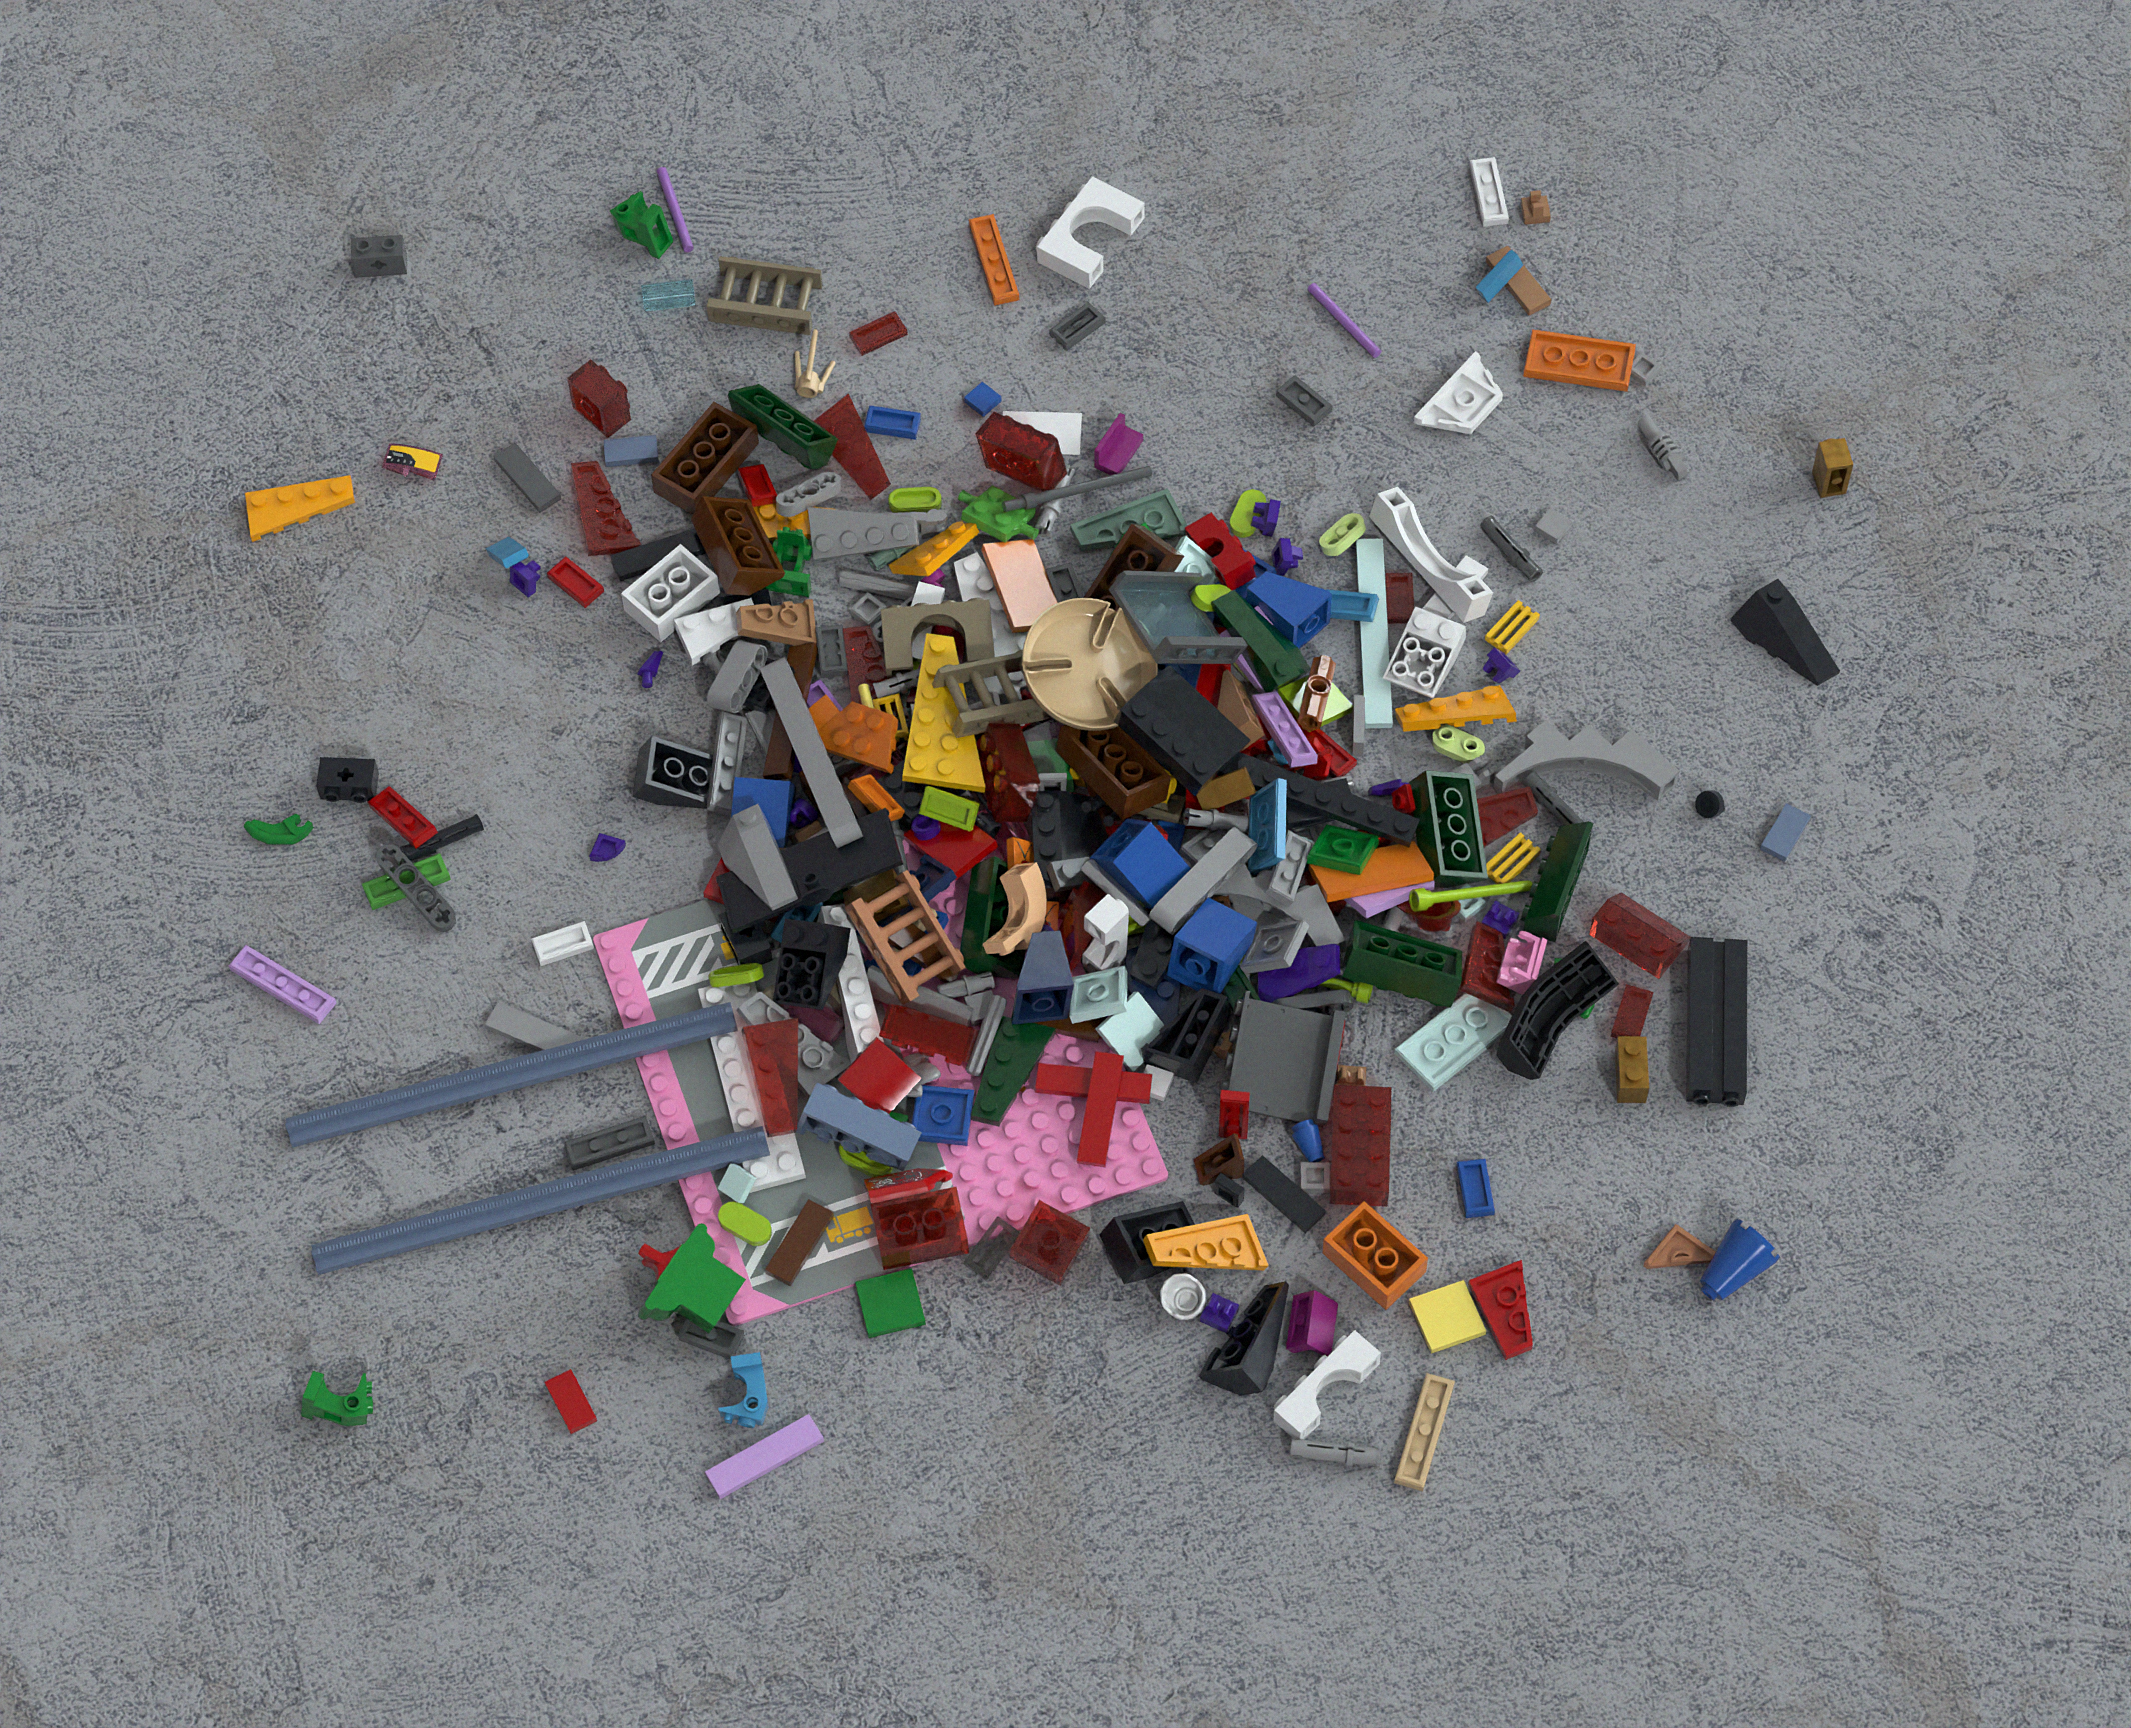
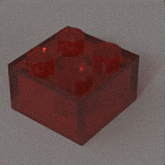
[567,359,631,438]
[1010,1200,1090,1286]

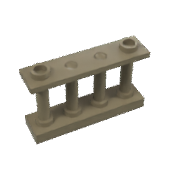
[707,256,823,335]
[932,650,1053,738]

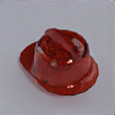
[1396,900,1461,932]

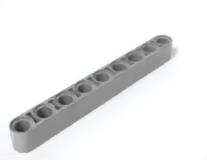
[760,657,863,848]

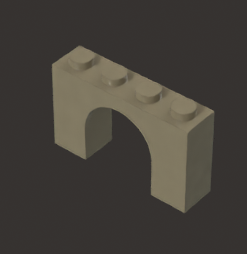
[881,598,995,679]

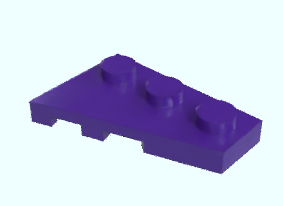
[1258,944,1340,1003]

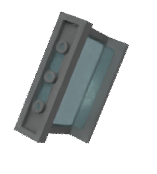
[1109,571,1248,664]

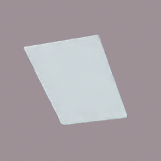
[1001,411,1082,455]

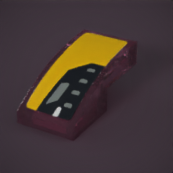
[381,443,443,481]

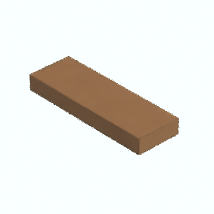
[1486,246,1551,316]

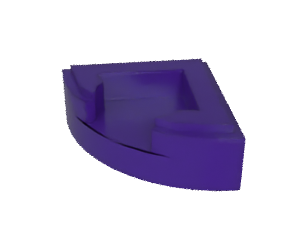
[589,833,626,862]

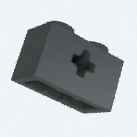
[351,235,407,278]

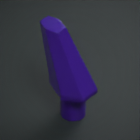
[637,651,663,688]
[1368,779,1409,796]

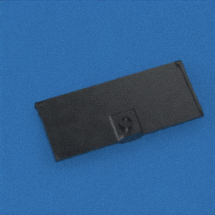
[716,807,903,934]

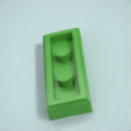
[362,853,451,910]

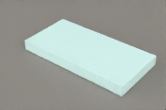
[1394,983,1512,1092]

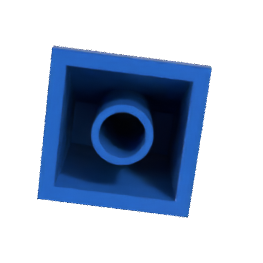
[1246,571,1332,649]
[731,777,796,848]
[1090,818,1191,909]
[1167,897,1257,994]

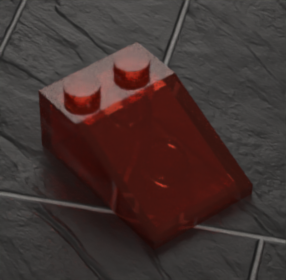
[1058,881,1107,975]

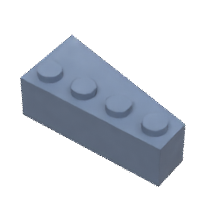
[794,1083,922,1171]

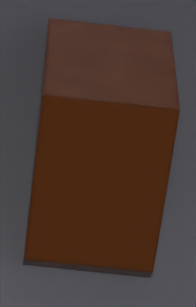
[1193,1134,1245,1186]

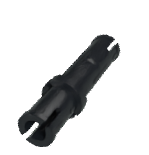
[400,814,484,861]

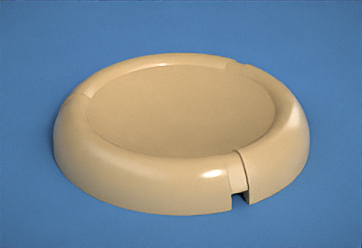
[1022,598,1158,731]

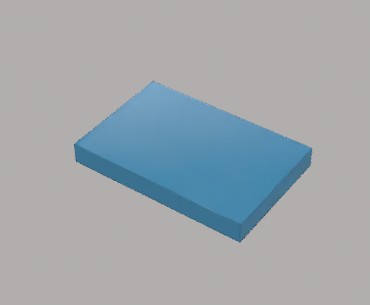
[1248,778,1287,875]

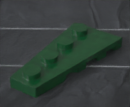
[971,1016,1056,1127]

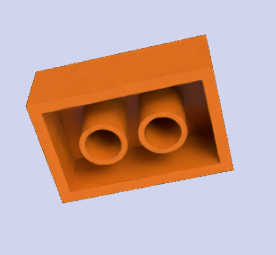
[1322,1201,1428,1310]

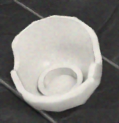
[1160,1273,1207,1320]

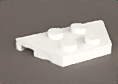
[1414,351,1503,434]

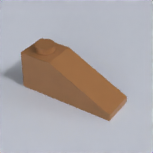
[1218,669,1265,752]

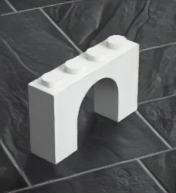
[1036,176,1145,289]

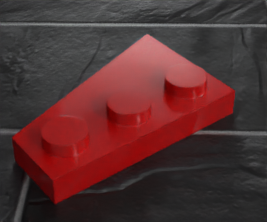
[1468,1260,1533,1360]

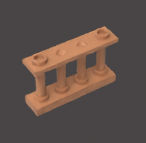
[844,870,966,1005]

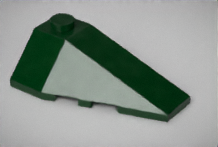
[1211,590,1311,693]

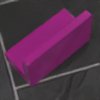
[1094,413,1144,475]
[1286,1290,1338,1357]

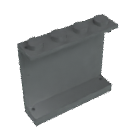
[1219,991,1346,1128]

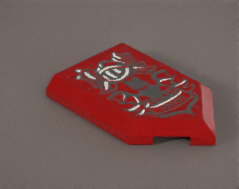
[864,1168,953,1203]

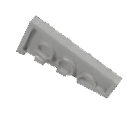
[808,507,919,561]
[736,991,851,1099]

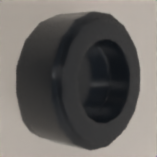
[1695,790,1725,818]

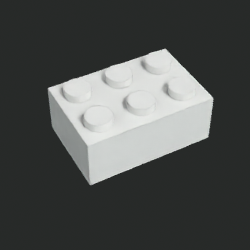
[621,544,720,642]

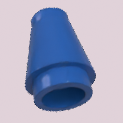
[1291,1119,1325,1162]

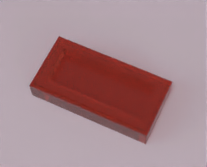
[849,311,908,356]
[1385,573,1414,624]
[1610,984,1654,1039]

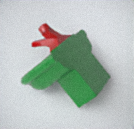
[638,1223,746,1333]

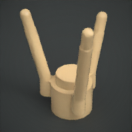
[794,329,836,398]

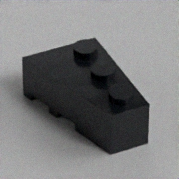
[1141,988,1231,1083]

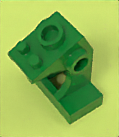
[609,191,674,259]
[762,527,812,598]
[301,1371,373,1427]

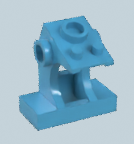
[718,1352,769,1428]

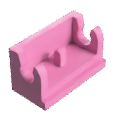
[1497,931,1547,995]

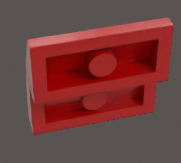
[838,1037,921,1114]

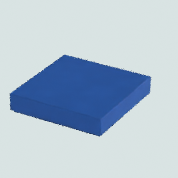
[912,1085,975,1146]

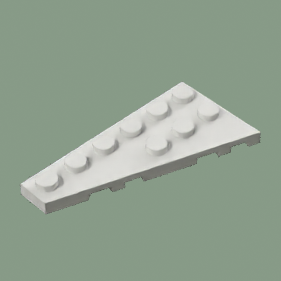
[953,552,1029,693]

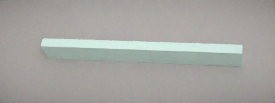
[1356,539,1393,729]

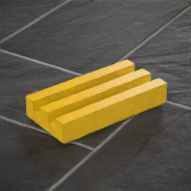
[1485,600,1540,655]
[872,693,909,743]
[1486,832,1541,884]

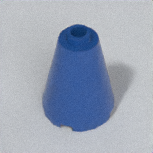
[1700,1219,1780,1301]

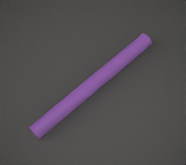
[657,167,694,252]
[1307,283,1381,358]

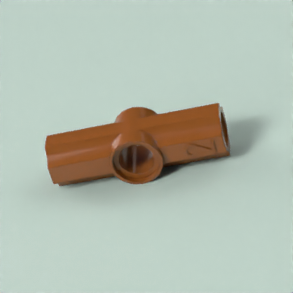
[1297,655,1336,731]

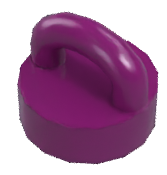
[920,568,946,593]

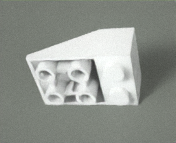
[1383,606,1466,698]

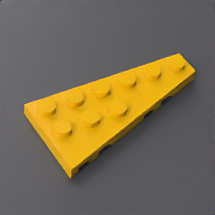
[902,633,985,793]

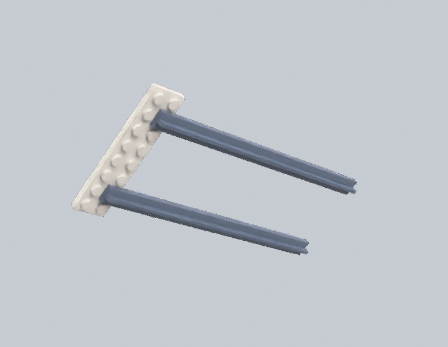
[285,982,806,1275]

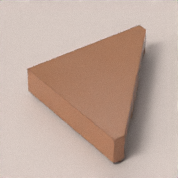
[1643,1224,1716,1269]

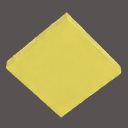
[1409,1280,1486,1354]

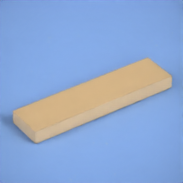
[1394,1373,1455,1491]

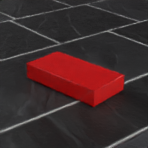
[738,464,777,507]
[547,556,604,608]
[544,1369,597,1434]

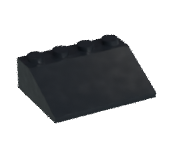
[1114,665,1251,797]
[1031,790,1108,904]

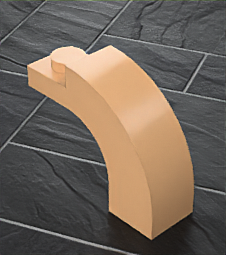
[983,862,1047,956]

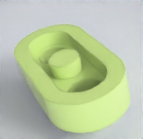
[1319,513,1366,556]
[1432,725,1485,764]

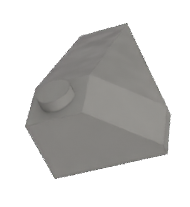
[717,804,798,911]

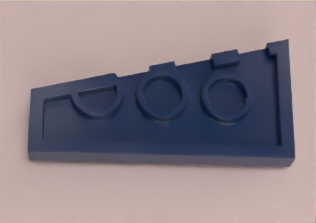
[855,854,957,945]

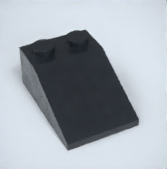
[632,736,713,809]
[1099,1201,1195,1284]

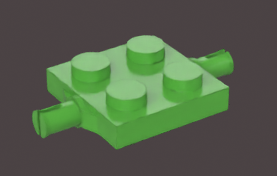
[958,485,1039,543]

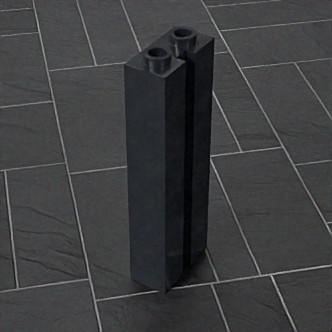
[1686,937,1748,1107]

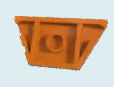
[818,701,898,774]

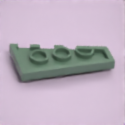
[1070,488,1188,551]

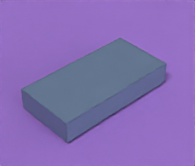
[603,435,659,467]
[1760,803,1811,862]

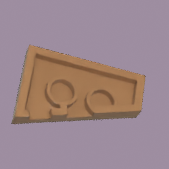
[736,599,817,646]

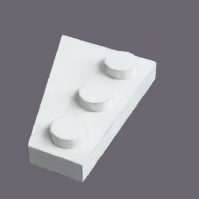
[674,598,754,666]

